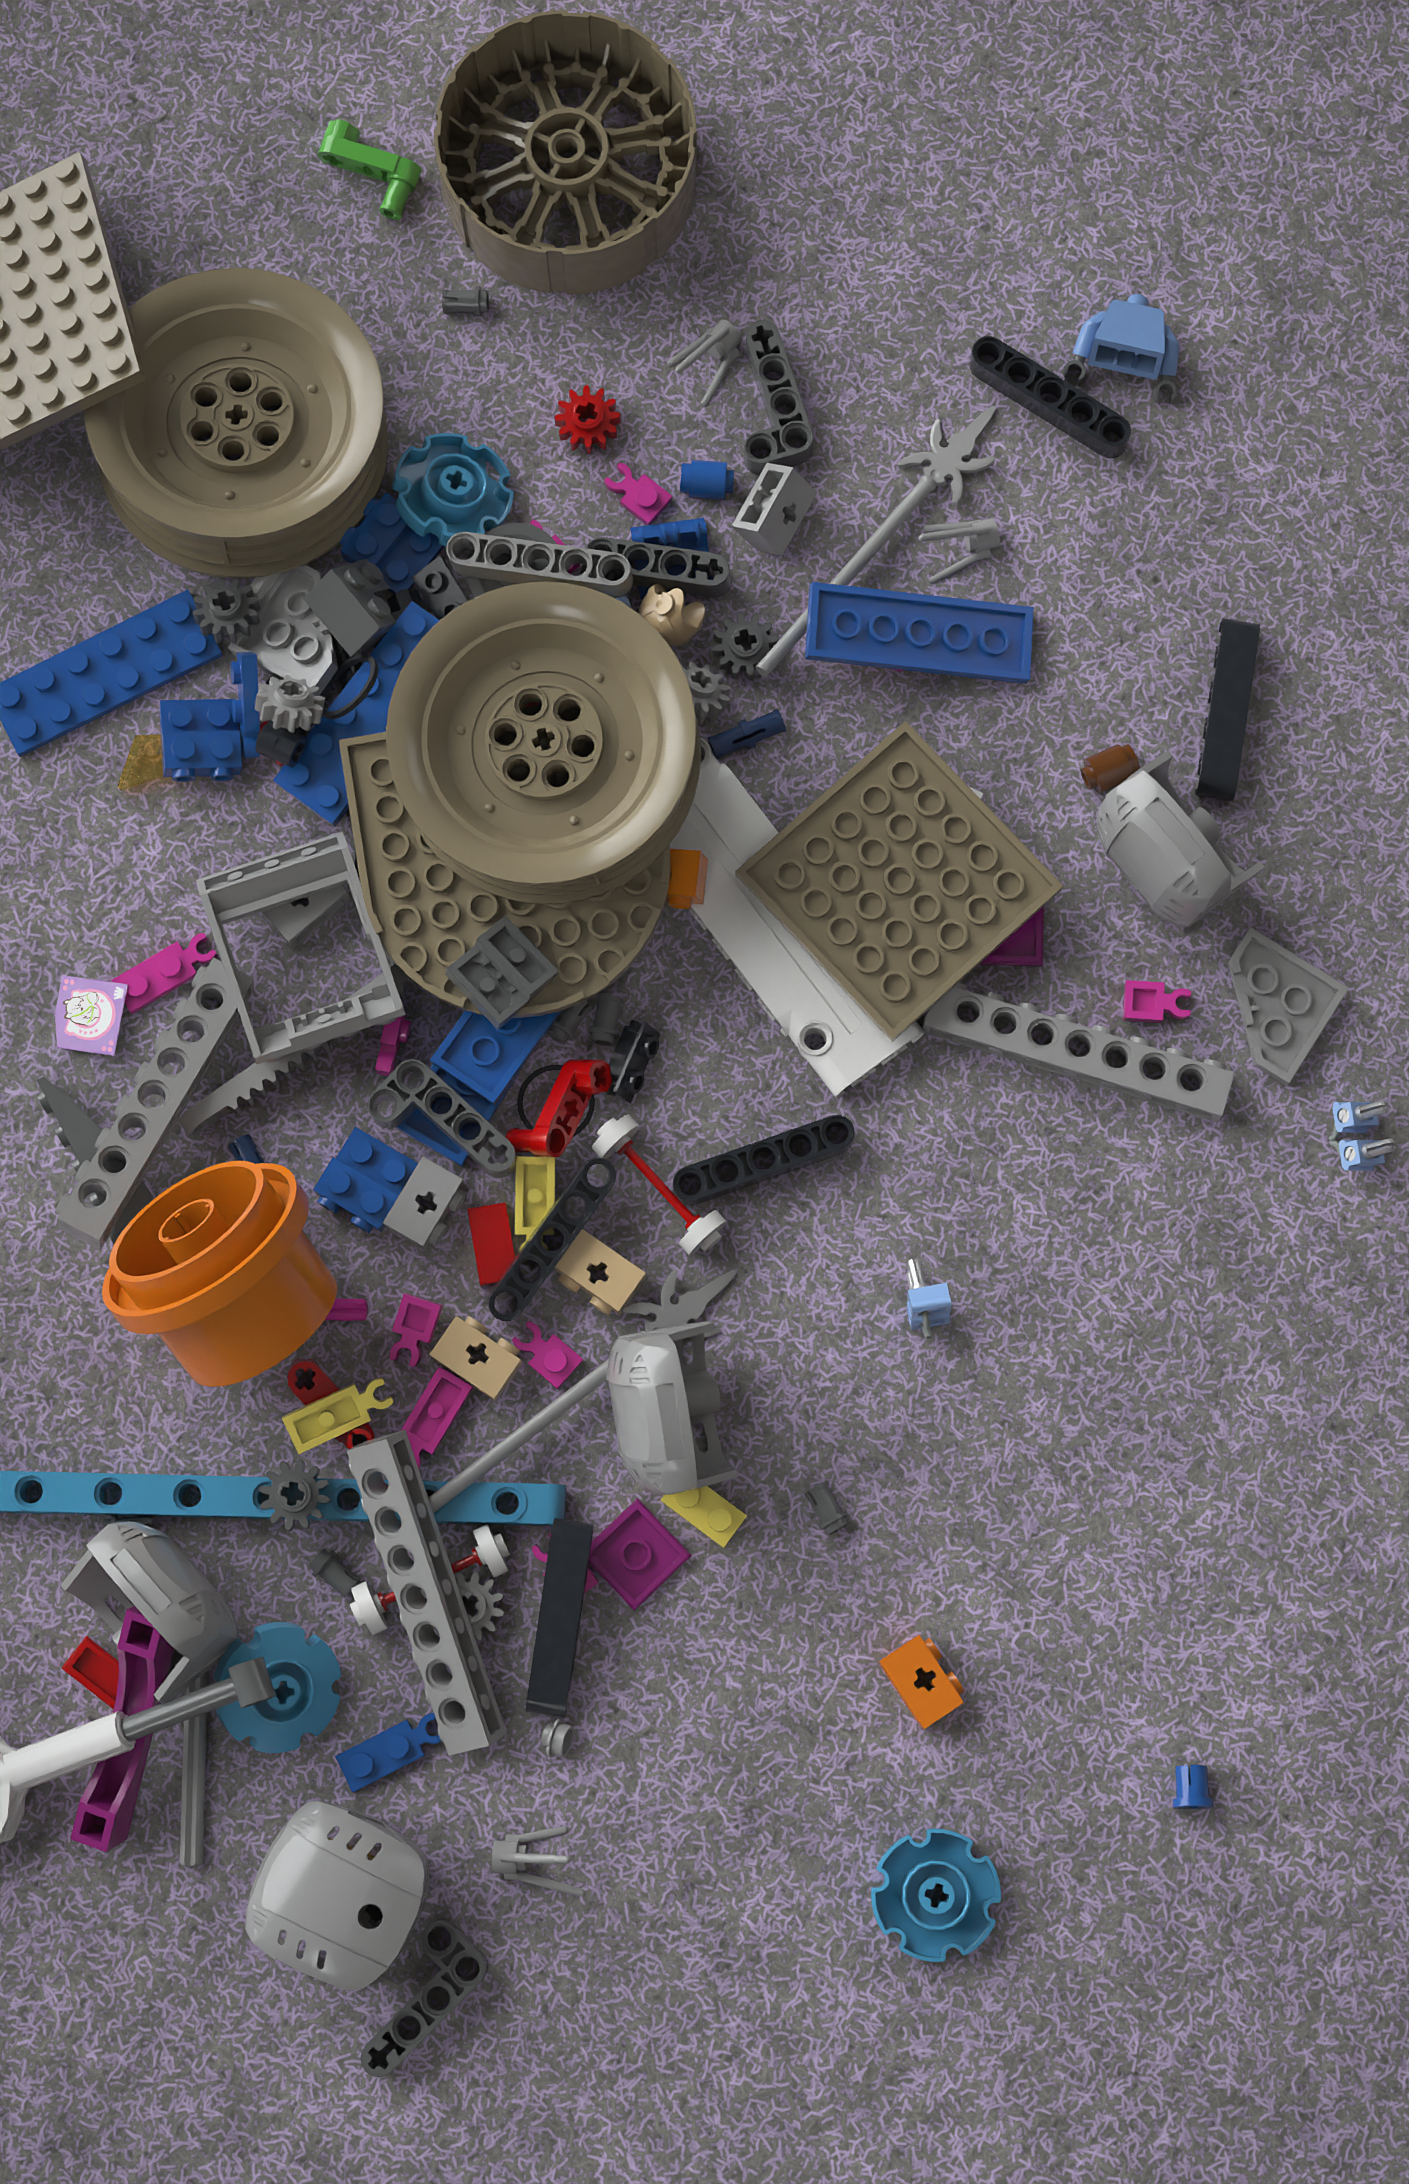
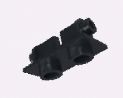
[412,555,469,620]
[604,1020,660,1104]

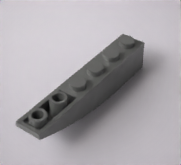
[37,1077,154,1244]

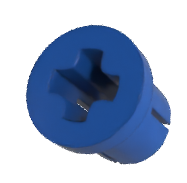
[1172,1765,1213,1809]

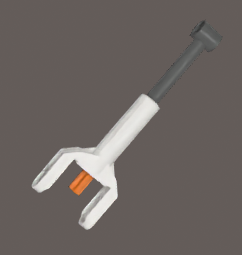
[0,1657,276,1843]

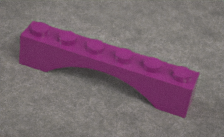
[70,1606,174,1852]

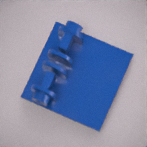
[630,518,713,599]

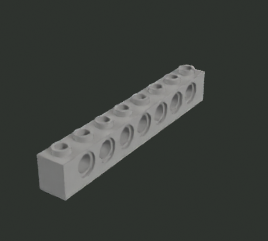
[55,957,254,1251]
[922,983,1235,1123]
[347,1430,507,1756]

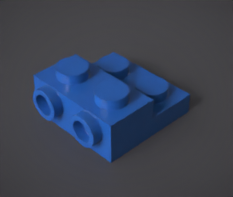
[340,492,445,594]
[159,699,242,782]
[313,1126,418,1234]

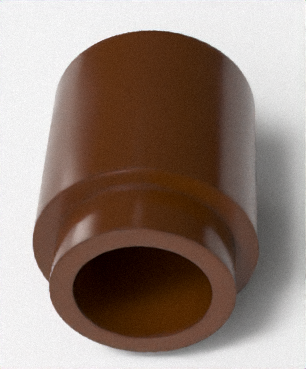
[1080,744,1140,794]

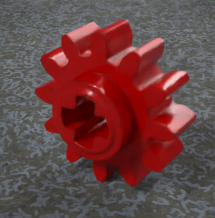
[554,385,621,454]

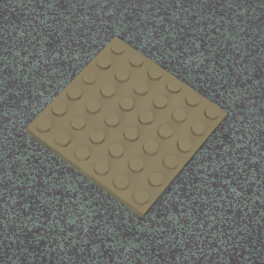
[735,721,1063,1042]

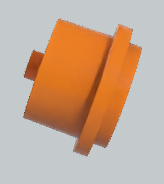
[102,1161,337,1387]

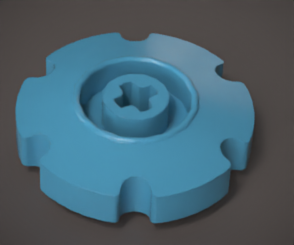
[392,433,514,546]
[214,1622,341,1753]
[870,1828,1001,1962]

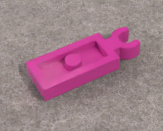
[111,933,218,1014]
[400,1367,474,1469]

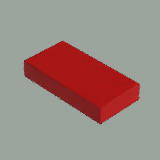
[467,1202,515,1287]
[61,1636,119,1710]

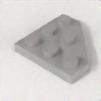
[228,565,338,696]
[1228,927,1349,1086]

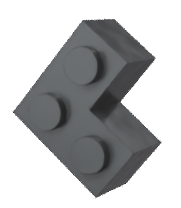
[303,559,397,657]

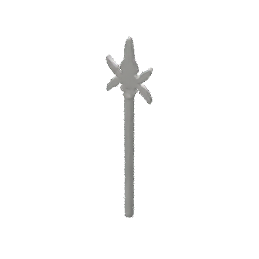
[755,406,996,677]
[428,1270,736,1514]

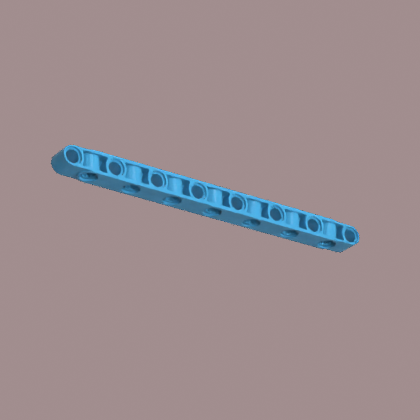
[0,1471,566,1526]

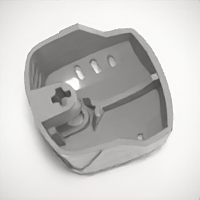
[1096,750,1265,927]
[606,1321,737,1496]
[61,1521,240,1703]
[245,1800,430,1991]

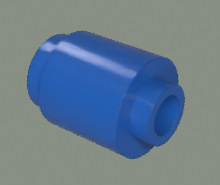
[680,460,734,500]

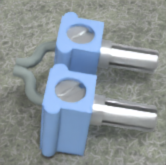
[1329,1100,1396,1171]
[906,1259,951,1339]

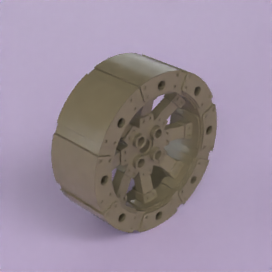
[434,10,697,294]

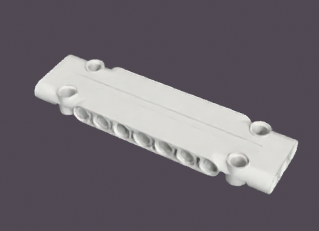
[670,738,925,1098]

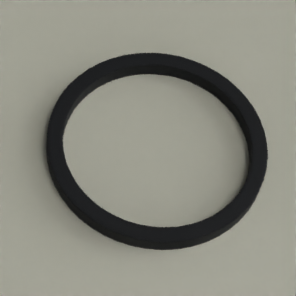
[319,654,379,719]
[517,1065,595,1137]

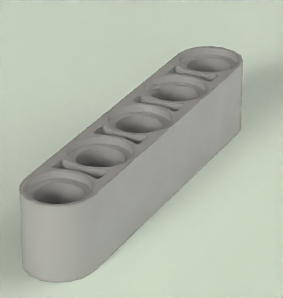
[446,532,633,597]

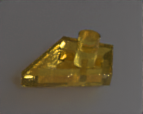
[118,734,163,791]

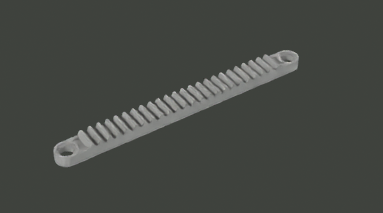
[179,964,419,1137]

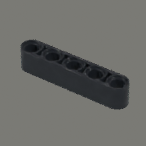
[970,336,1131,458]
[1194,618,1260,801]
[673,1115,855,1206]
[487,1158,616,1321]
[526,1518,594,1717]

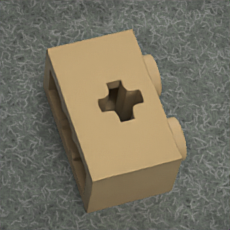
[555,1229,646,1316]
[429,1316,523,1402]

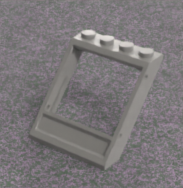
[196,831,406,1065]

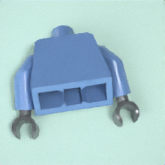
[1063,294,1180,404]

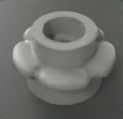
[541,1718,574,1758]

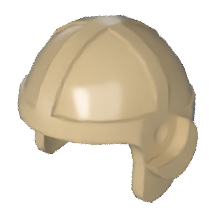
[639,584,705,647]

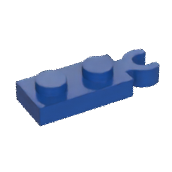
[231,652,260,758]
[335,1713,442,1793]

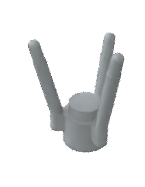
[667,319,742,406]
[919,518,1000,584]
[492,1826,585,1896]

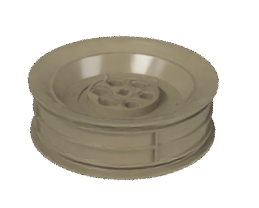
[84,268,388,578]
[386,581,701,905]

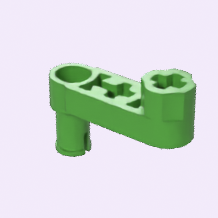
[317,119,422,220]

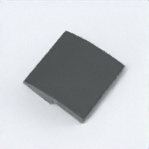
[445,916,559,1030]

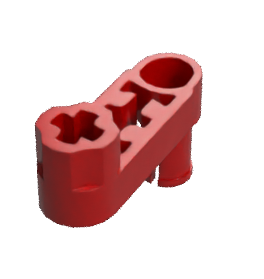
[506,1059,612,1157]
[287,1358,374,1449]

